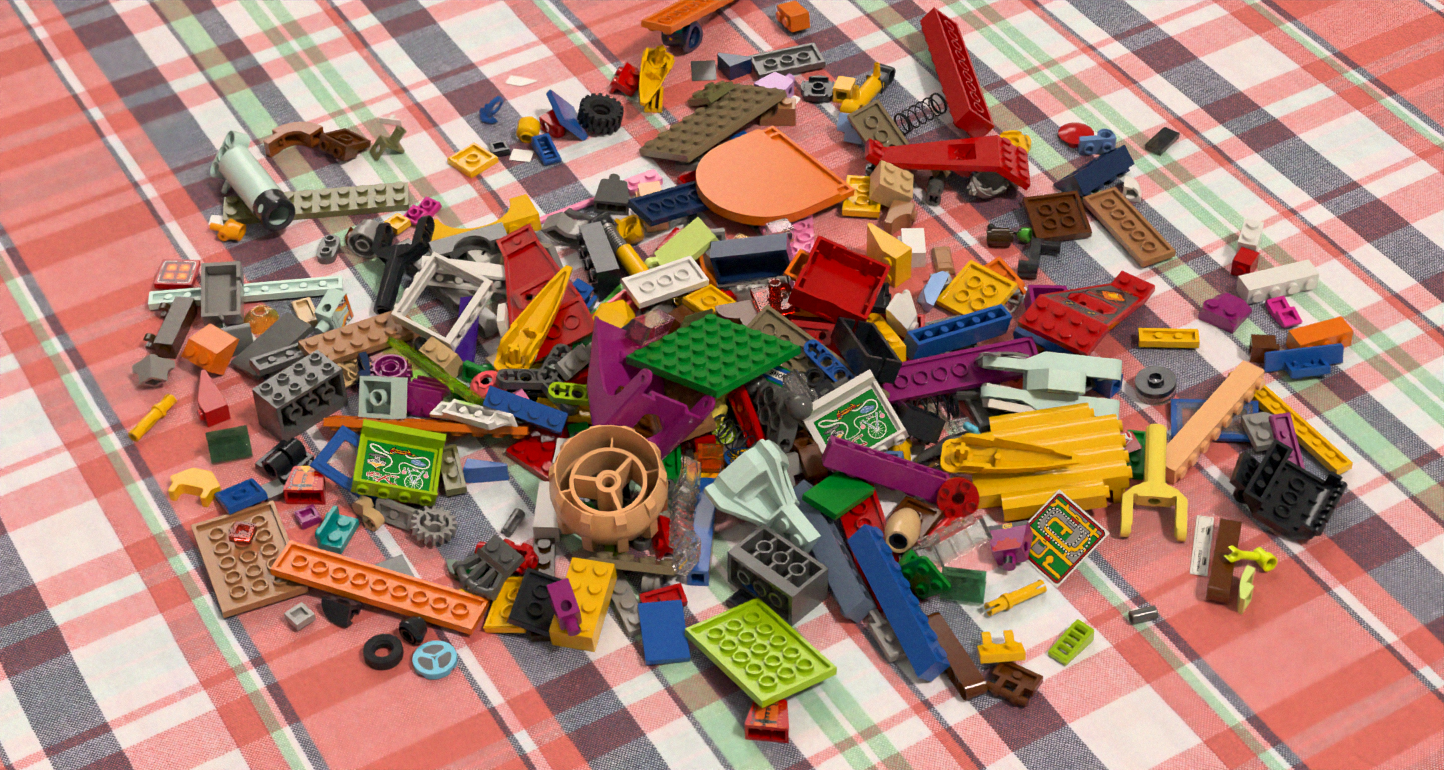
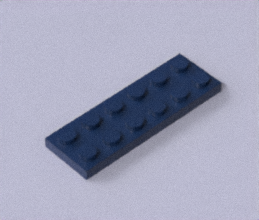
[627,180,709,227]

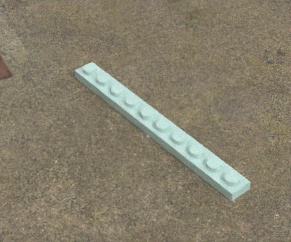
[148,275,343,310]

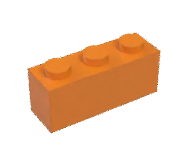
[1286,316,1353,349]

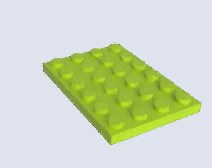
[685,597,837,708]

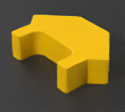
[168,468,221,507]

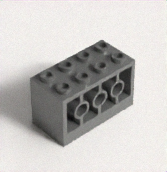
[252,350,348,442]
[727,524,828,627]

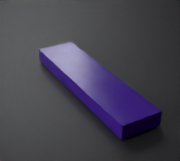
[455,296,479,363]

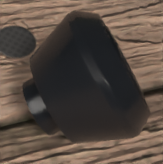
[398,616,427,645]

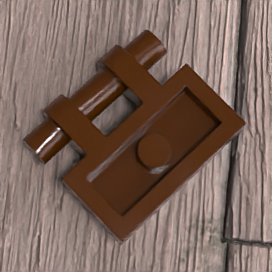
[986,661,1043,707]

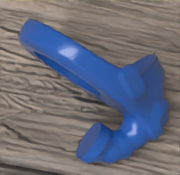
[479,96,504,124]

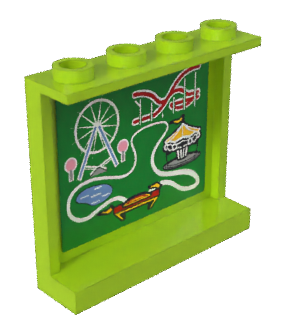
[351,419,446,507]

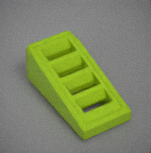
[1048,619,1095,666]

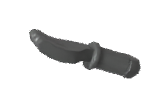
[564,208,593,223]

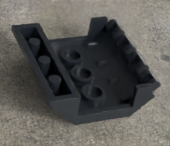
[1242,439,1348,540]

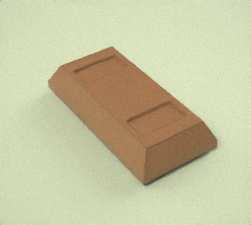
[931,246,955,275]

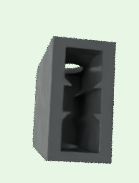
[593,174,629,216]

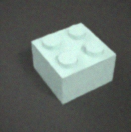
[358,376,408,419]

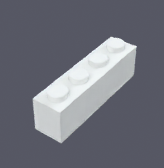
[1236,259,1320,305]

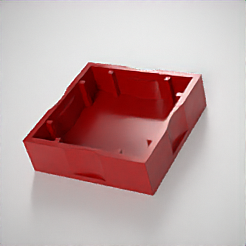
[787,235,891,331]

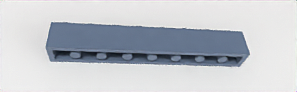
[793,480,877,623]

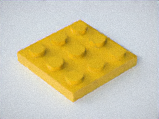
[936,259,1018,316]

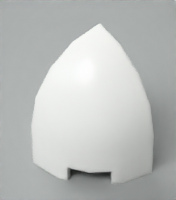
[1123,176,1142,203]

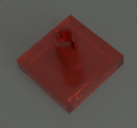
[750,278,800,315]

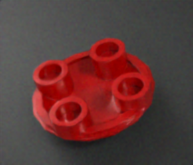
[1058,122,1094,148]

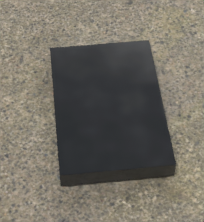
[507,567,562,637]

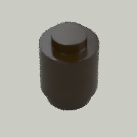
[987,228,1014,247]

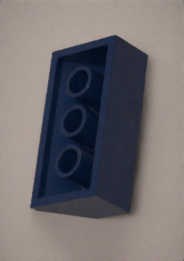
[1053,144,1135,199]

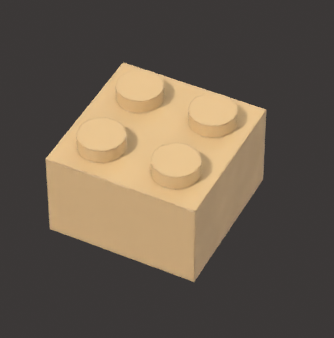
[869,160,914,208]

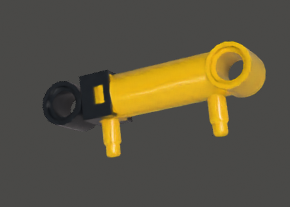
[840,62,896,113]

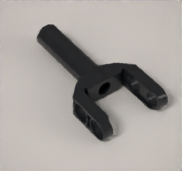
[371,215,435,315]

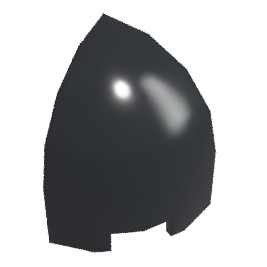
[321,596,362,628]

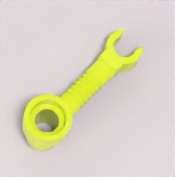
[1224,545,1278,572]

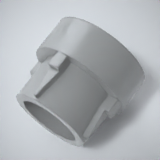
[347,219,379,258]

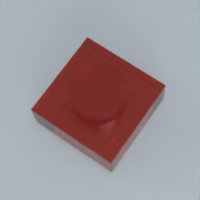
[229,521,257,545]

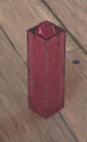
[625,309,675,346]

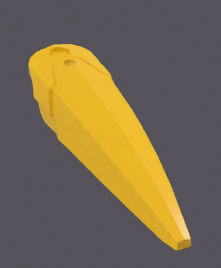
[638,45,675,106]
[494,265,573,380]
[940,433,1080,475]

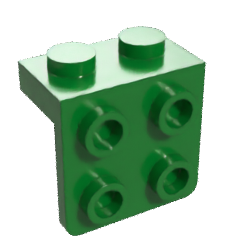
[898,549,951,600]

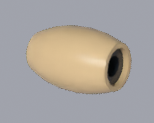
[884,508,921,553]

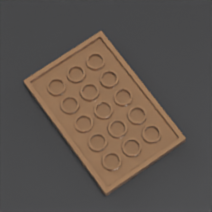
[191,500,309,618]

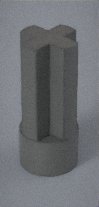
[501,508,525,538]

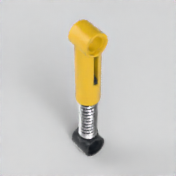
[589,210,649,276]

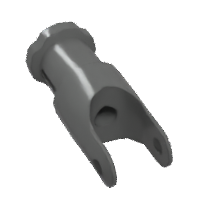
[925,170,946,206]

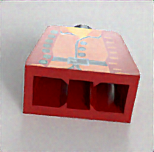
[283,460,326,505]
[745,699,789,744]

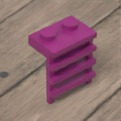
[407,375,459,420]

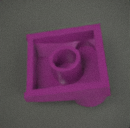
[1198,293,1252,334]

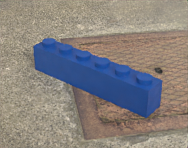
[903,304,1012,360]

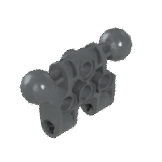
[743,375,813,453]

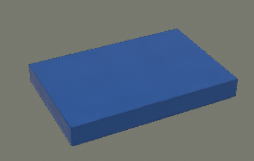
[546,89,588,141]
[637,600,690,665]

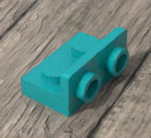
[315,505,360,554]

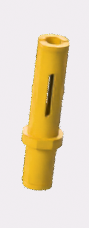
[128,394,177,442]
[984,579,1047,616]

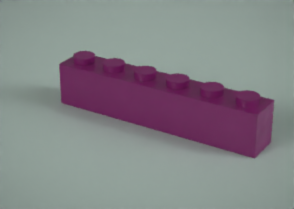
[822,435,950,504]

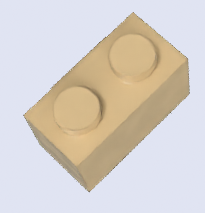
[419,336,463,381]

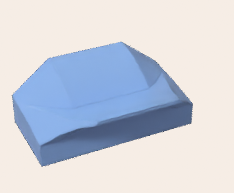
[917,271,949,313]

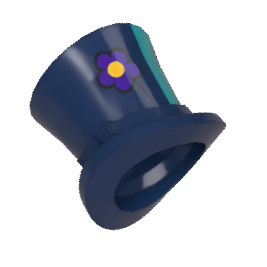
[661,21,703,53]

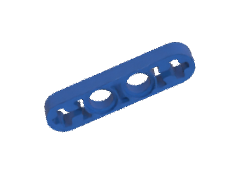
[804,340,855,383]

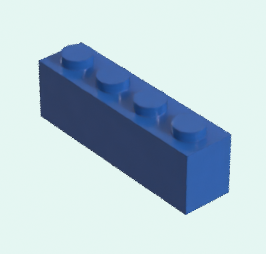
[483,386,568,436]

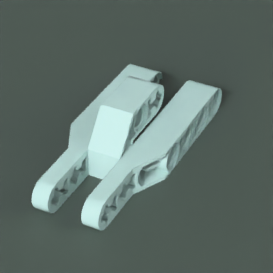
[980,351,1122,420]

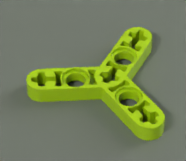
[547,382,589,406]

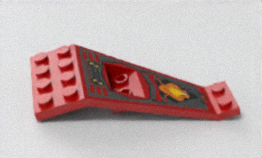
[1018,271,1155,356]

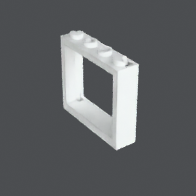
[391,252,496,351]

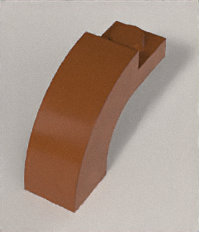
[263,122,324,158]

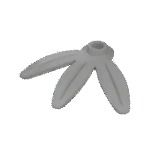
[975,352,1029,367]

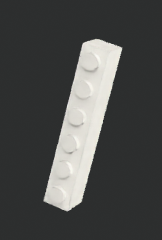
[420,256,507,294]

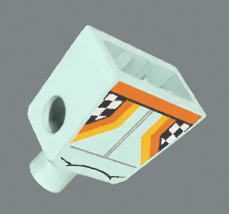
[314,287,354,334]

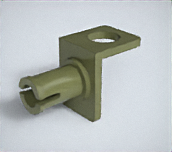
[370,125,407,161]

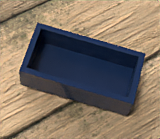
[710,233,794,285]

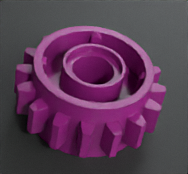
[370,354,413,384]

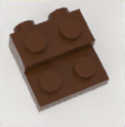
[318,128,371,161]

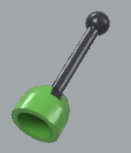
[987,224,1032,243]

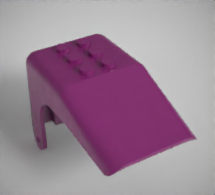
[586,316,715,461]

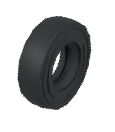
[363,634,404,670]

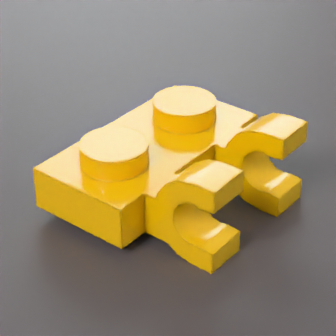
[977,630,1026,664]

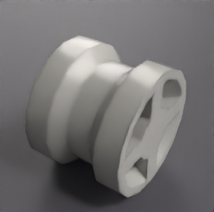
[641,572,663,592]

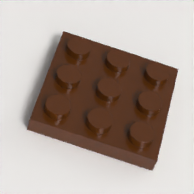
[1022,191,1092,241]

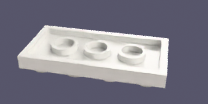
[621,256,709,309]

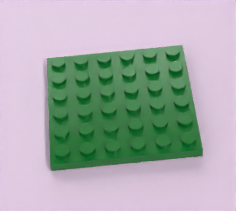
[626,314,801,398]

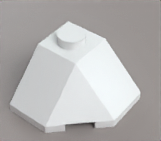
[886,289,919,338]

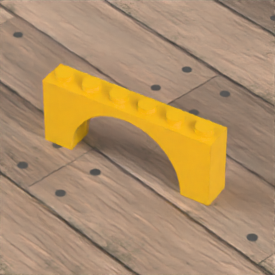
[426,194,542,252]

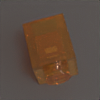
[694,443,723,473]

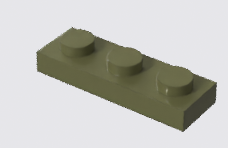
[440,444,467,496]

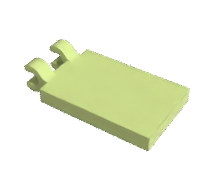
[644,217,719,269]

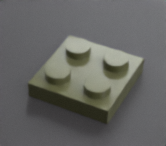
[687,80,735,107]

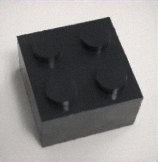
[895,400,946,445]

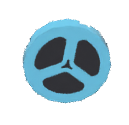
[412,641,458,679]

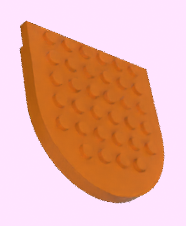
[696,126,855,226]

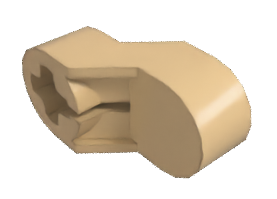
[352,495,385,531]

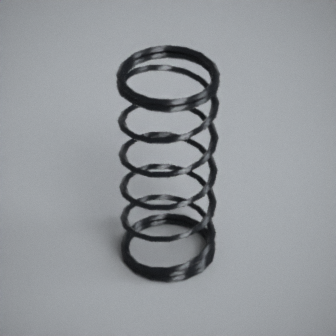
[894,93,947,135]
[894,393,959,420]
[708,414,758,456]

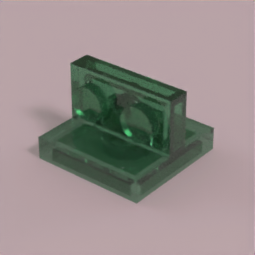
[205,425,253,464]
[940,566,988,604]

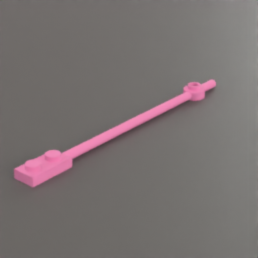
[463,169,663,254]

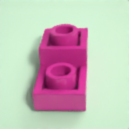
[403,196,442,225]

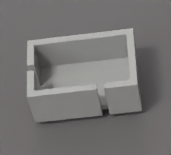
[201,261,244,326]

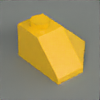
[592,300,637,328]

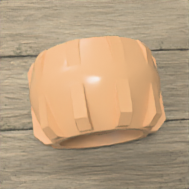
[549,425,668,553]

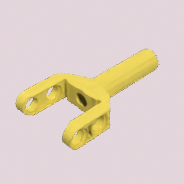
[1120,424,1188,542]

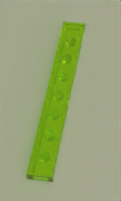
[386,337,485,406]

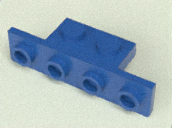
[1264,343,1344,379]

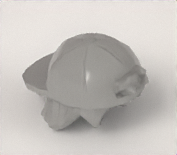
[967,171,1009,199]

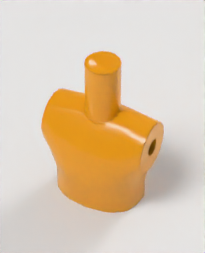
[209,219,246,241]

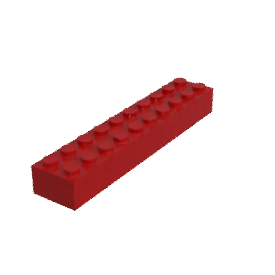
[920,7,995,138]

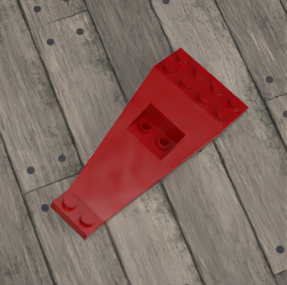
[865,135,1031,190]

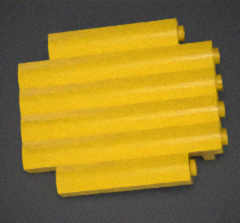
[972,402,1133,521]

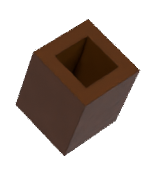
[1249,334,1280,363]

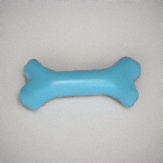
[963,422,981,434]

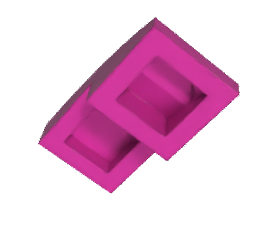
[1265,295,1303,328]

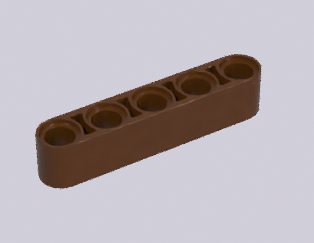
[1206,518,1242,603]
[926,612,987,701]

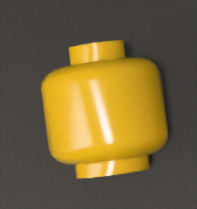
[516,116,541,143]

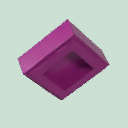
[294,504,322,530]

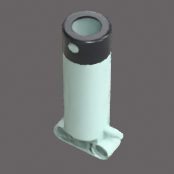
[210,130,296,231]

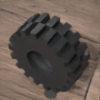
[577,93,624,135]

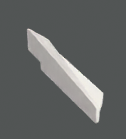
[429,399,518,430]

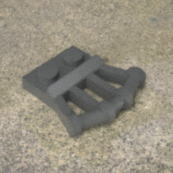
[452,534,525,601]

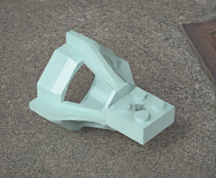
[704,439,821,554]

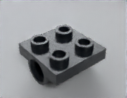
[255,438,314,485]
[1230,451,1260,504]

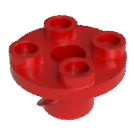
[937,477,980,520]

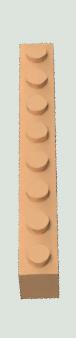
[1166,360,1265,485]

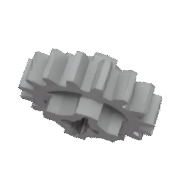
[410,505,457,546]

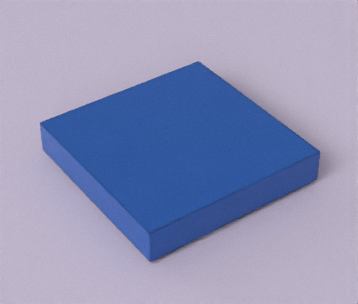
[214,478,268,515]

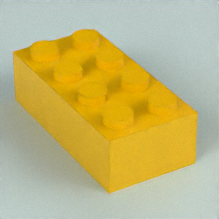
[549,557,617,652]

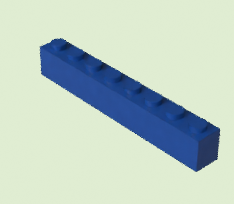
[847,524,950,682]

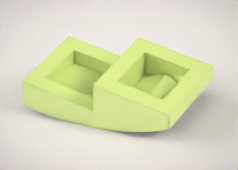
[1237,565,1255,614]

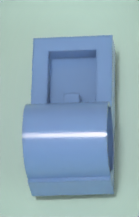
[1078,129,1117,155]

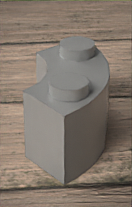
[541,211,589,250]

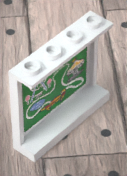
[803,369,909,473]

